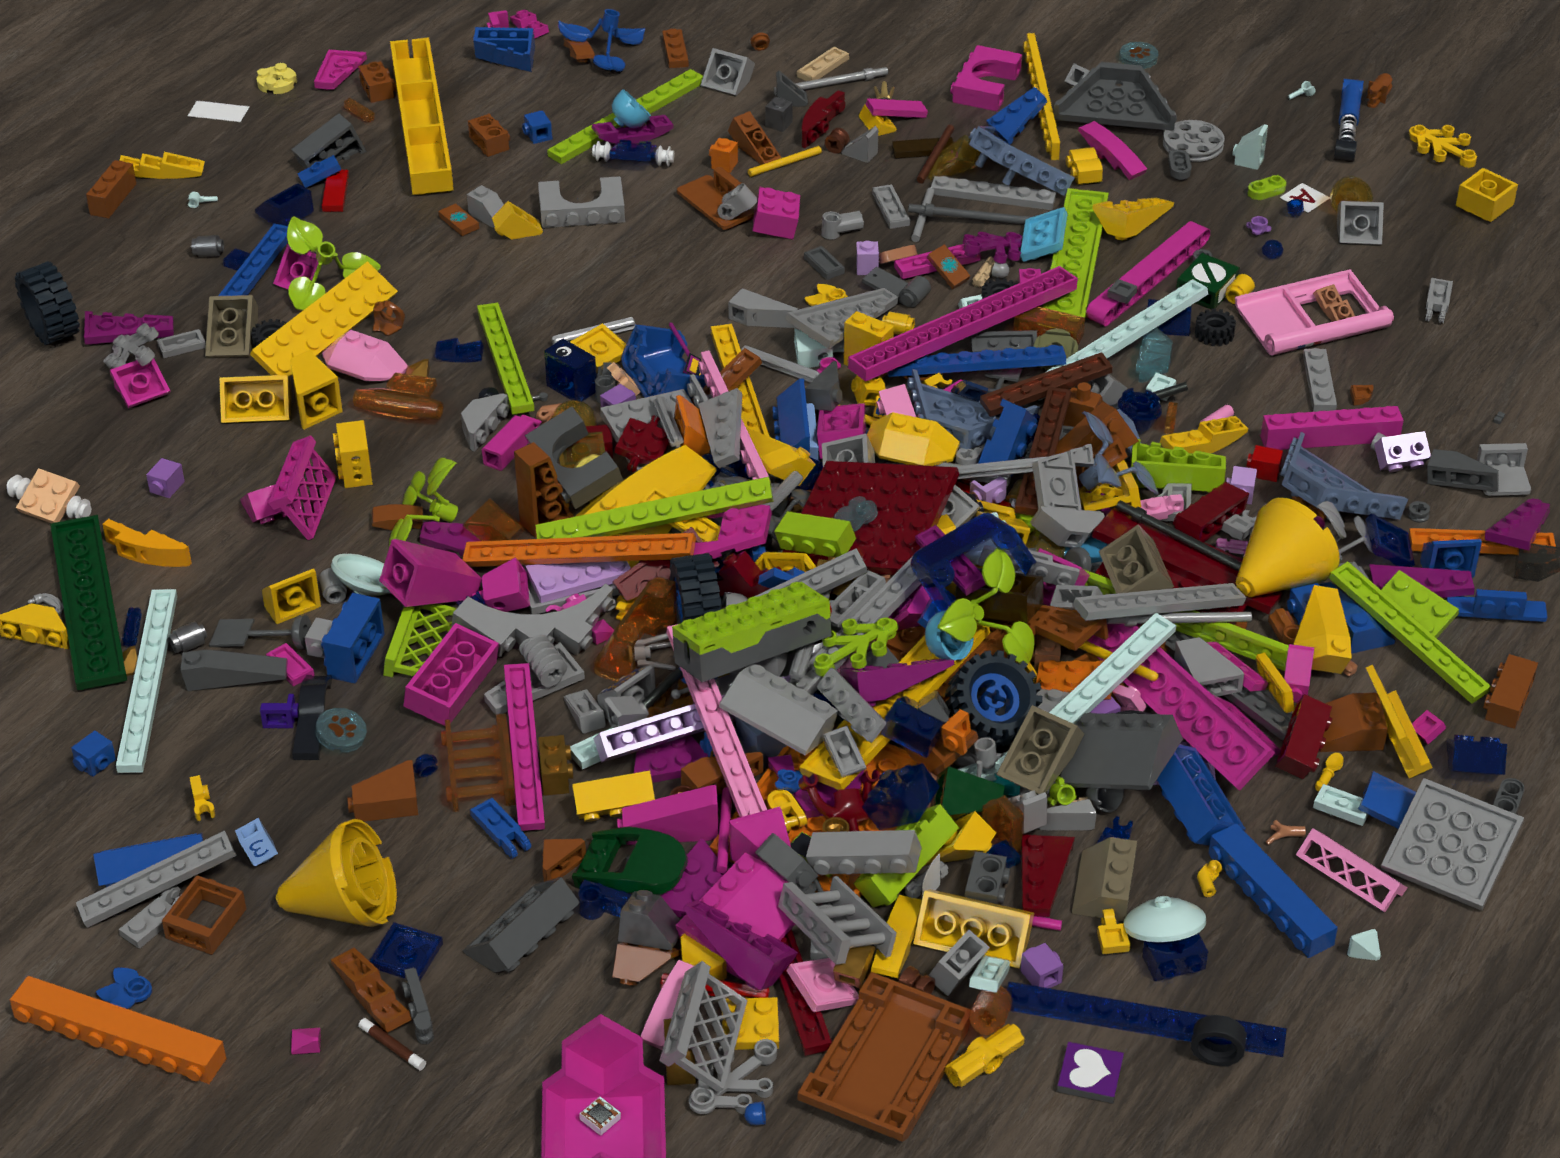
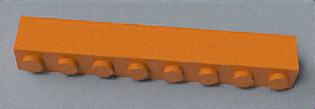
[10,976,226,1084]

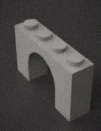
[538,176,625,228]

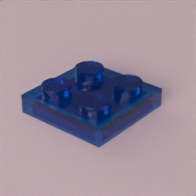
[1366,513,1415,567]

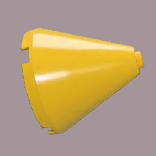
[1236,498,1340,597]
[276,819,397,927]

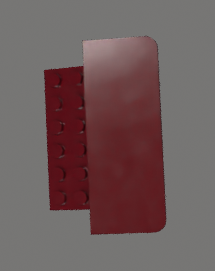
[1092,507,1286,625]

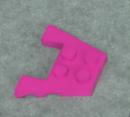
[693,505,772,559]

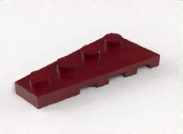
[1021,835,1075,917]

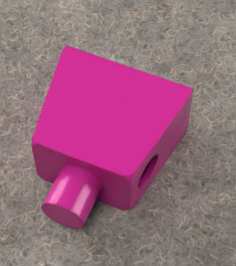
[472,558,530,612]

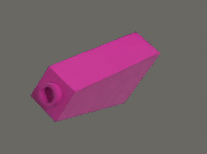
[617,785,718,845]

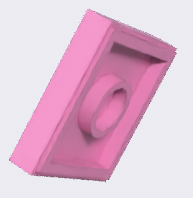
[786,958,859,1012]

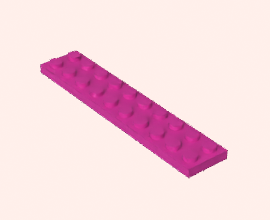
[1087,624,1275,791]

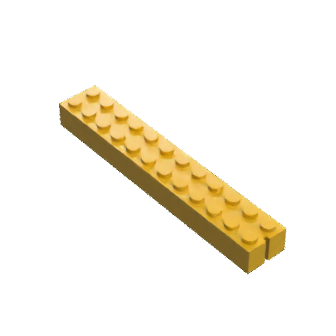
[390,38,453,195]

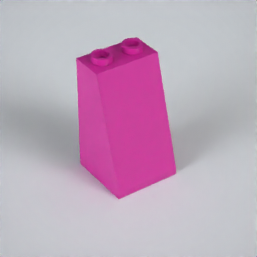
[379,539,482,607]

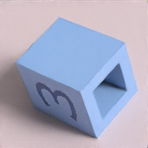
[235,818,278,867]

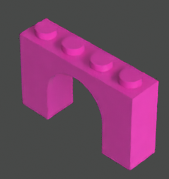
[950,45,1022,112]

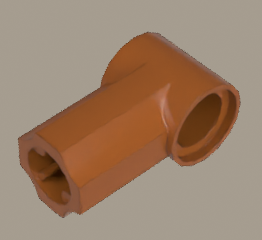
[1268,608,1299,645]

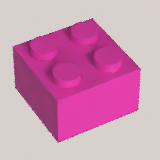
[752,187,800,239]

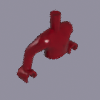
[798,770,880,831]

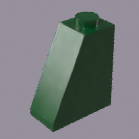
[932,766,1005,821]

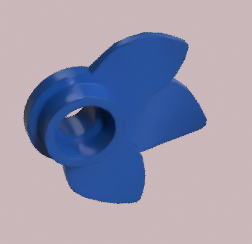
[96,968,152,1009]

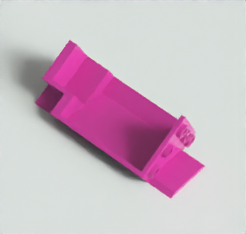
[541,1014,666,1158]

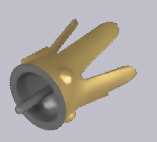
[874,81,895,100]

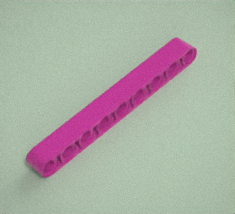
[1086,221,1211,326]

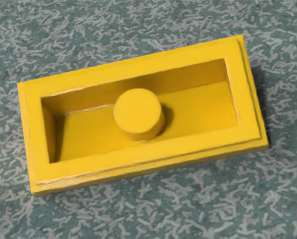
[859,104,897,136]

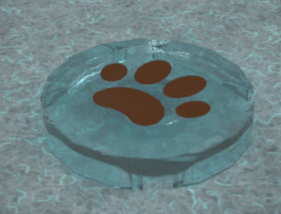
[1120,42,1159,69]
[315,708,367,752]

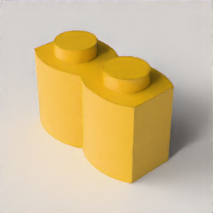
[1066,147,1103,184]

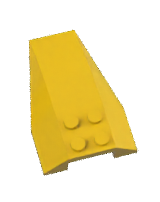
[575,445,717,568]

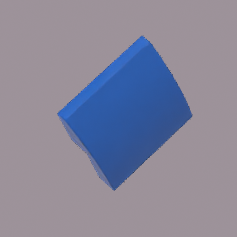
[1358,771,1416,829]

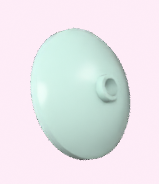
[331,554,391,596]
[1124,896,1206,942]

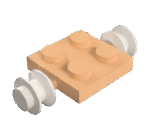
[7,468,91,523]

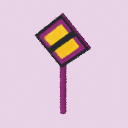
[669,322,702,376]

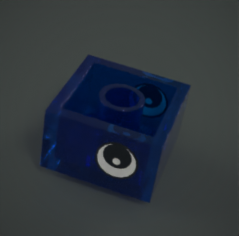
[544,338,596,404]

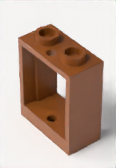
[162,875,246,955]

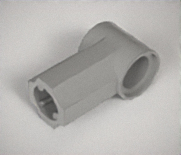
[821,211,864,239]

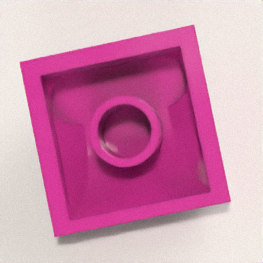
[110,358,171,408]

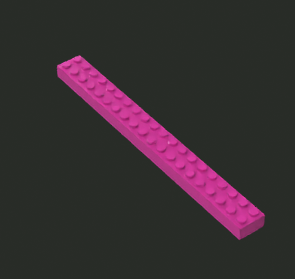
[848,266,1078,382]

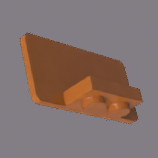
[677,167,754,230]

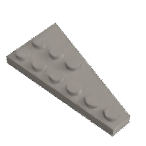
[786,288,898,349]

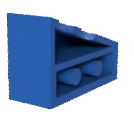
[473,27,535,72]
[978,399,1038,477]

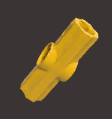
[945,1023,1025,1087]

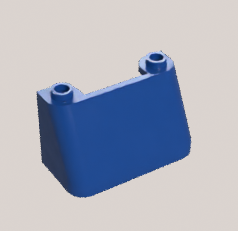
[621,324,706,399]

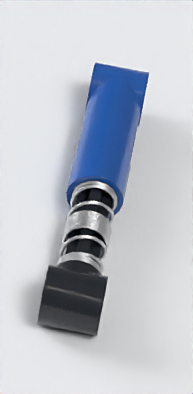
[1334,79,1364,161]

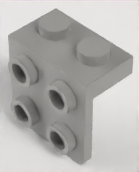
[1477,443,1531,496]

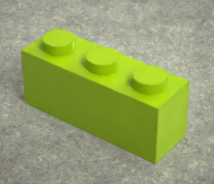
[774,511,856,558]

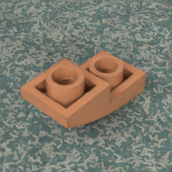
[1313,284,1355,322]

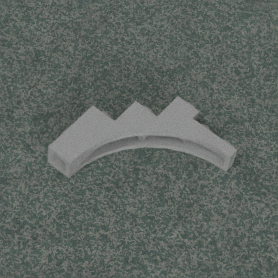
[452,583,614,657]

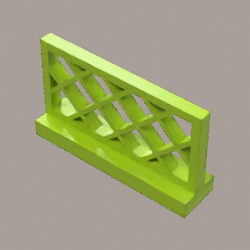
[383,603,457,677]

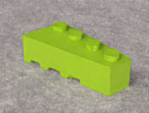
[1131,439,1226,493]
[854,804,959,908]

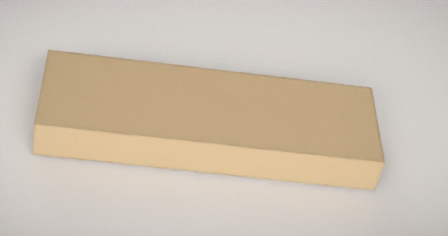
[797,47,849,81]

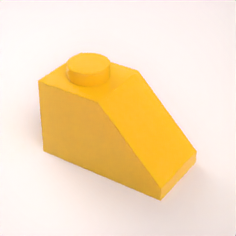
[492,201,543,240]

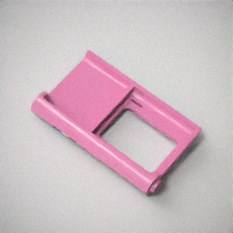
[1235,269,1394,356]

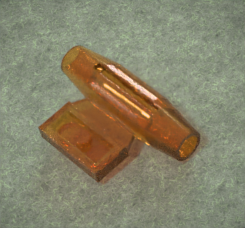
[353,373,443,420]

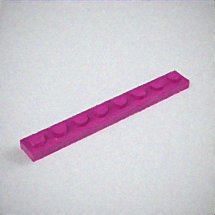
[504,663,545,831]

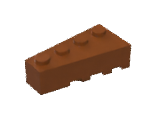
[1055,402,1139,455]
[514,442,574,538]

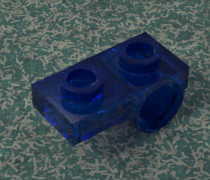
[579,880,631,920]

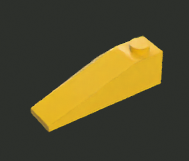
[1092,198,1174,240]

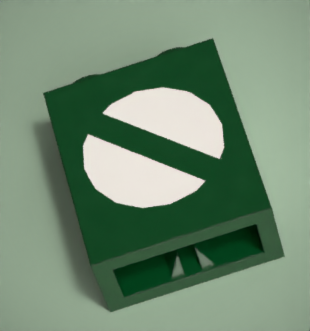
[1176,253,1240,310]

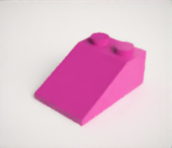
[817,403,866,459]

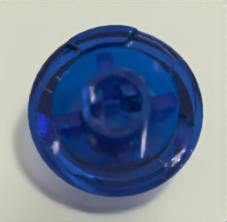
[1118,388,1162,431]

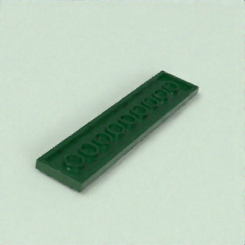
[50,515,127,691]

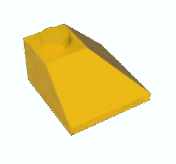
[924,811,996,866]

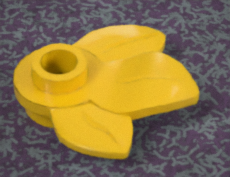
[805,284,848,306]

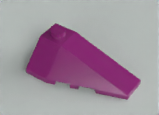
[840,659,954,706]

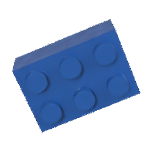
[321,593,385,684]

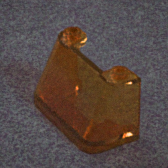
[593,577,677,682]

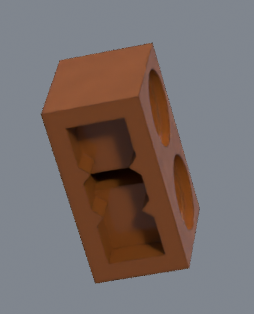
[468,114,510,157]

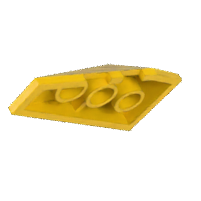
[746,427,816,486]
[1293,585,1352,674]

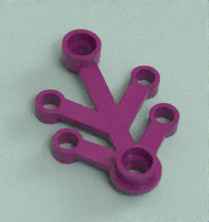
[963,232,1022,264]

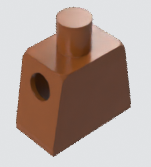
[1063,382,1103,427]

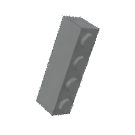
[806,830,921,875]

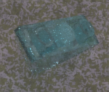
[1136,327,1173,383]

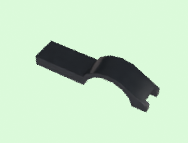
[292,675,332,760]

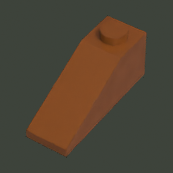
[681,752,763,796]

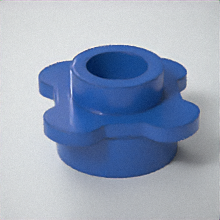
[775,769,803,794]

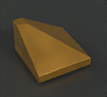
[404,359,430,384]
[123,646,138,676]

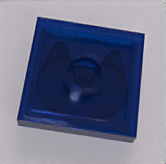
[369,922,443,981]

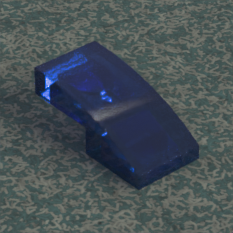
[435,338,484,362]

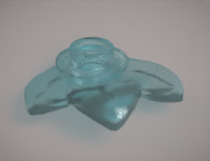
[833,496,878,532]

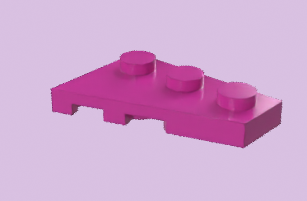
[314,50,367,90]

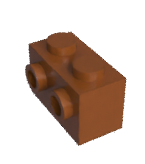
[358,61,396,103]

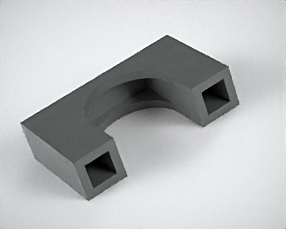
[525,407,623,509]

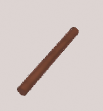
[916,125,955,183]

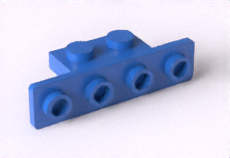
[1446,589,1547,622]

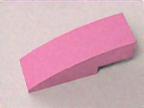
[641,960,693,1050]

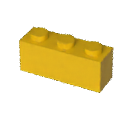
[572,771,655,822]

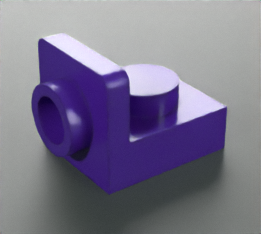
[260,694,299,728]

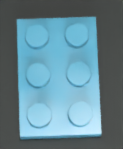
[1021,207,1068,262]

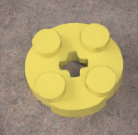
[257,63,297,94]

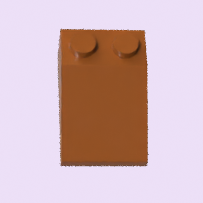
[1320,692,1388,752]

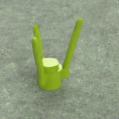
[1047,776,1077,805]

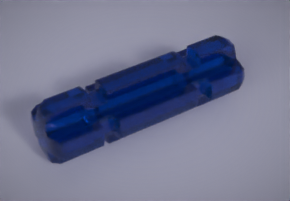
[122,607,142,647]

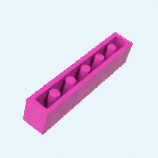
[1260,406,1404,450]

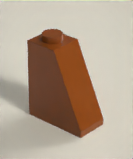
[347,760,418,822]

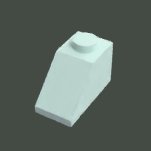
[1233,124,1268,170]

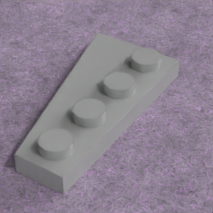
[698,388,742,468]

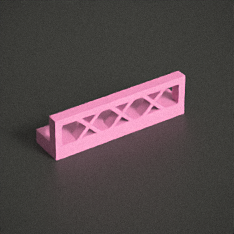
[1296,828,1408,912]

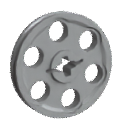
[1163,120,1224,162]

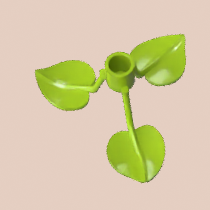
[287,216,381,311]
[389,457,458,547]
[937,547,1034,664]

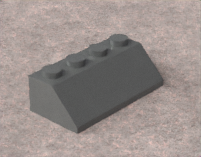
[463,877,580,973]

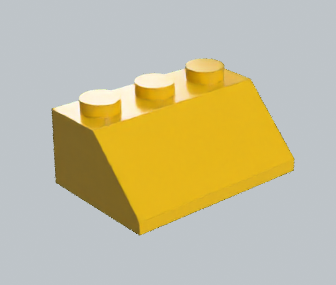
[219,375,292,423]

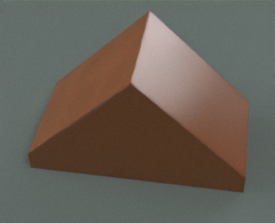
[543,839,586,882]

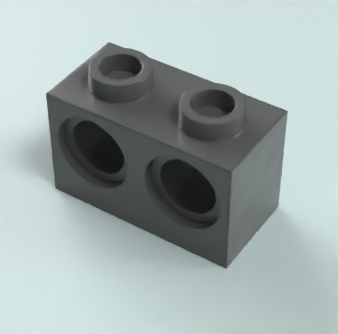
[965,851,1011,904]

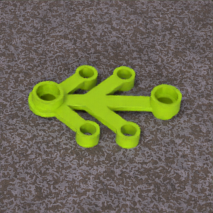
[813,617,898,677]

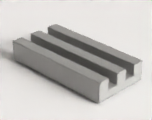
[157,329,206,359]

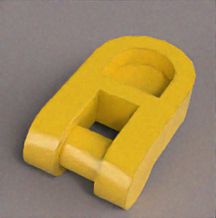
[767,790,807,832]

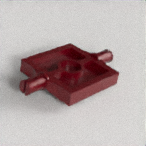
[614,415,670,472]

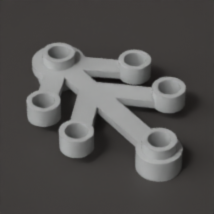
[103,323,159,369]
[689,1039,777,1114]

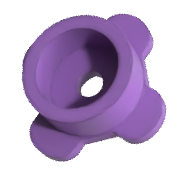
[1246,216,1271,235]

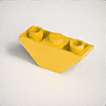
[0,603,70,649]

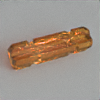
[344,98,375,122]

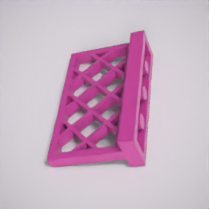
[268,435,337,540]

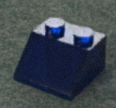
[881,696,946,758]

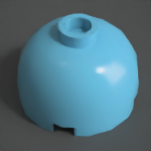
[612,89,651,128]
[925,610,974,661]

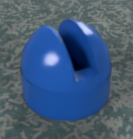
[744,1101,766,1126]

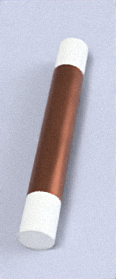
[358,1018,426,1071]

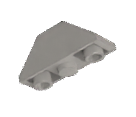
[461,393,510,451]
[1031,506,1105,548]
[997,790,1047,836]

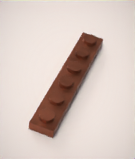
[980,352,1113,417]

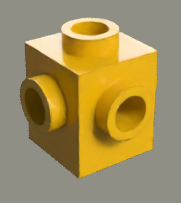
[851,375,886,406]

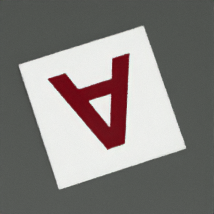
[1280,183,1330,213]

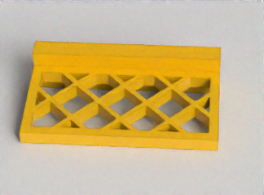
[1078,460,1141,511]
[1366,664,1433,779]

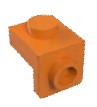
[941,709,971,755]

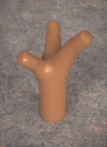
[1266,820,1306,845]

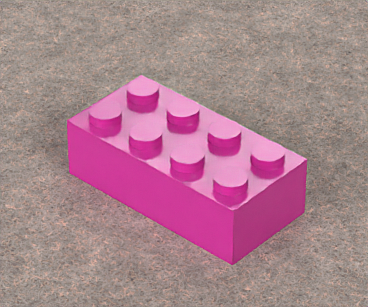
[404,623,499,727]

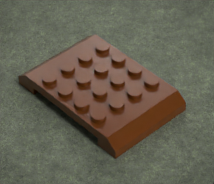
[798,972,973,1142]

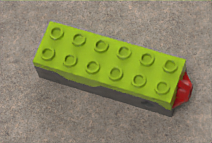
[672,582,832,682]

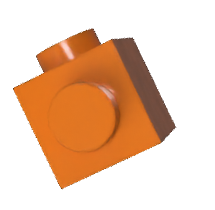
[709,138,738,173]

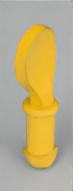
[1315,753,1344,792]

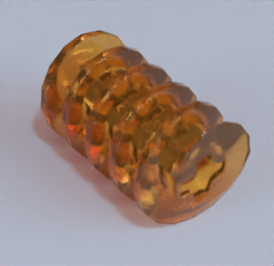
[969,986,1012,1036]

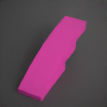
[1078,121,1147,180]

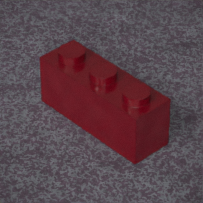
[1275,694,1332,779]

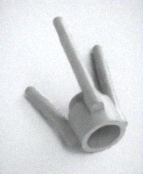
[630,633,676,670]

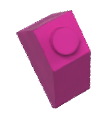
[1283,644,1314,703]

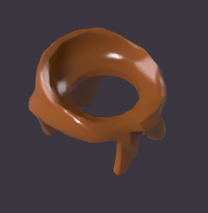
[373,300,405,336]

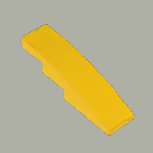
[119,152,205,179]
[871,895,922,978]

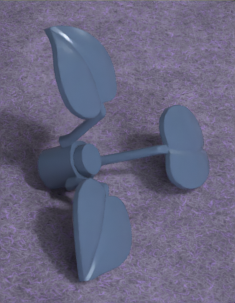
[1079,411,1159,496]

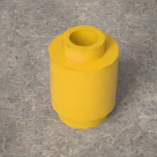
[1226,274,1255,304]
[882,311,915,335]

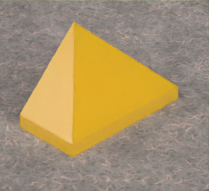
[681,933,727,981]

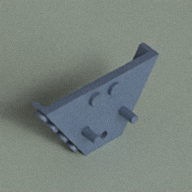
[969,126,1075,196]
[907,369,1039,449]
[1280,432,1408,520]

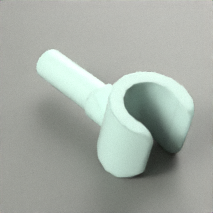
[1288,81,1316,100]
[188,191,218,208]

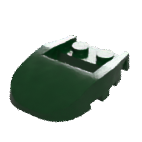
[572,827,688,897]

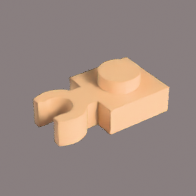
[607,362,641,396]

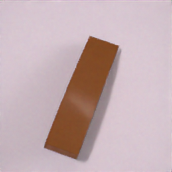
[331,947,411,1033]

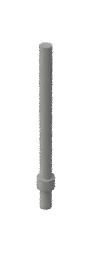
[773,67,888,95]
[1106,612,1252,626]

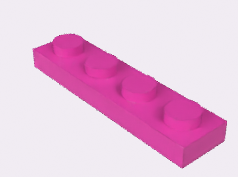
[894,244,981,279]

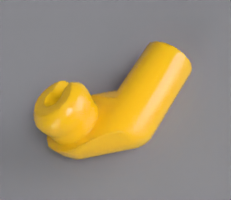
[1197,860,1222,897]

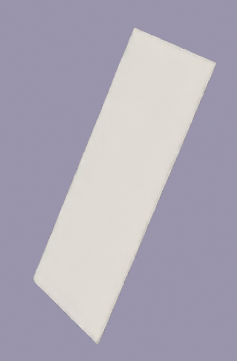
[188,101,250,122]

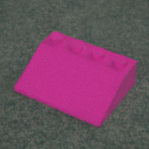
[676,852,796,980]

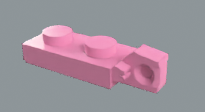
[1127,494,1184,520]

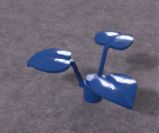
[558,9,645,71]

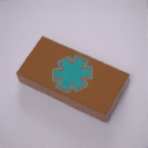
[438,203,479,236]
[927,244,970,289]

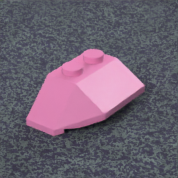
[322,330,408,382]

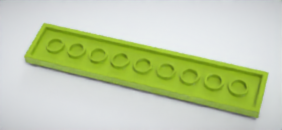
[1041,188,1109,324]

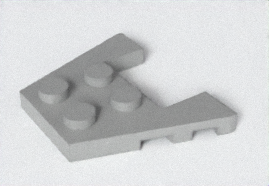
[1032,444,1101,513]

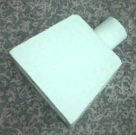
[794,327,844,368]

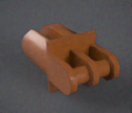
[1367,73,1392,108]

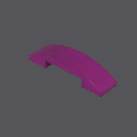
[592,114,673,144]

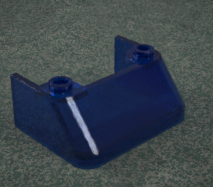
[911,513,1036,612]

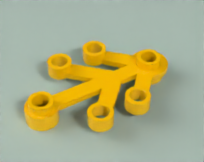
[1409,125,1477,168]

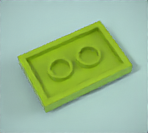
[1381,570,1459,638]

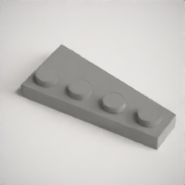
[484,642,585,716]

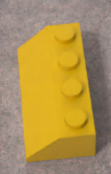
[913,889,1034,968]

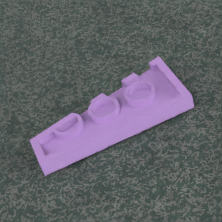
[525,561,631,603]

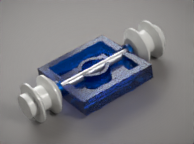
[592,140,674,167]

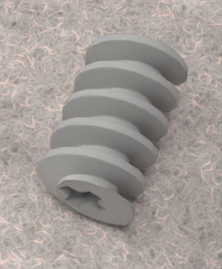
[519,635,568,688]

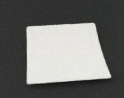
[922,854,940,894]

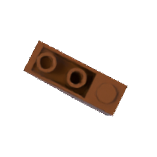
[728,111,781,165]

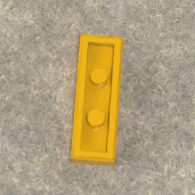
[1256,652,1294,713]

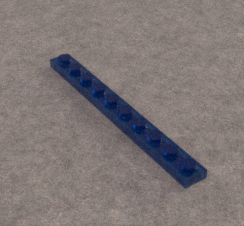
[1004,982,1287,1057]

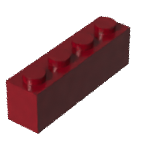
[1173,482,1249,542]

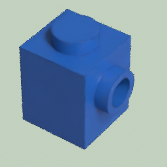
[522,110,552,144]
[71,730,116,777]

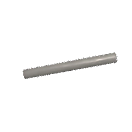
[911,188,935,242]

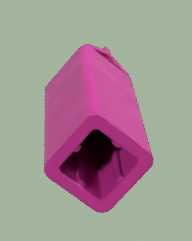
[482,414,542,471]

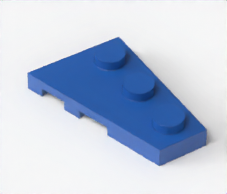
[986,87,1047,145]

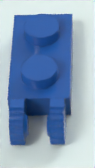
[470,798,531,859]

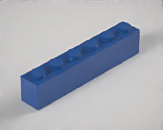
[1209,823,1338,958]

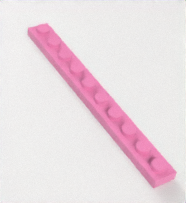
[698,351,769,480]
[666,624,767,817]

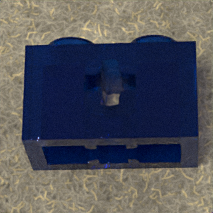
[1142,933,1208,981]

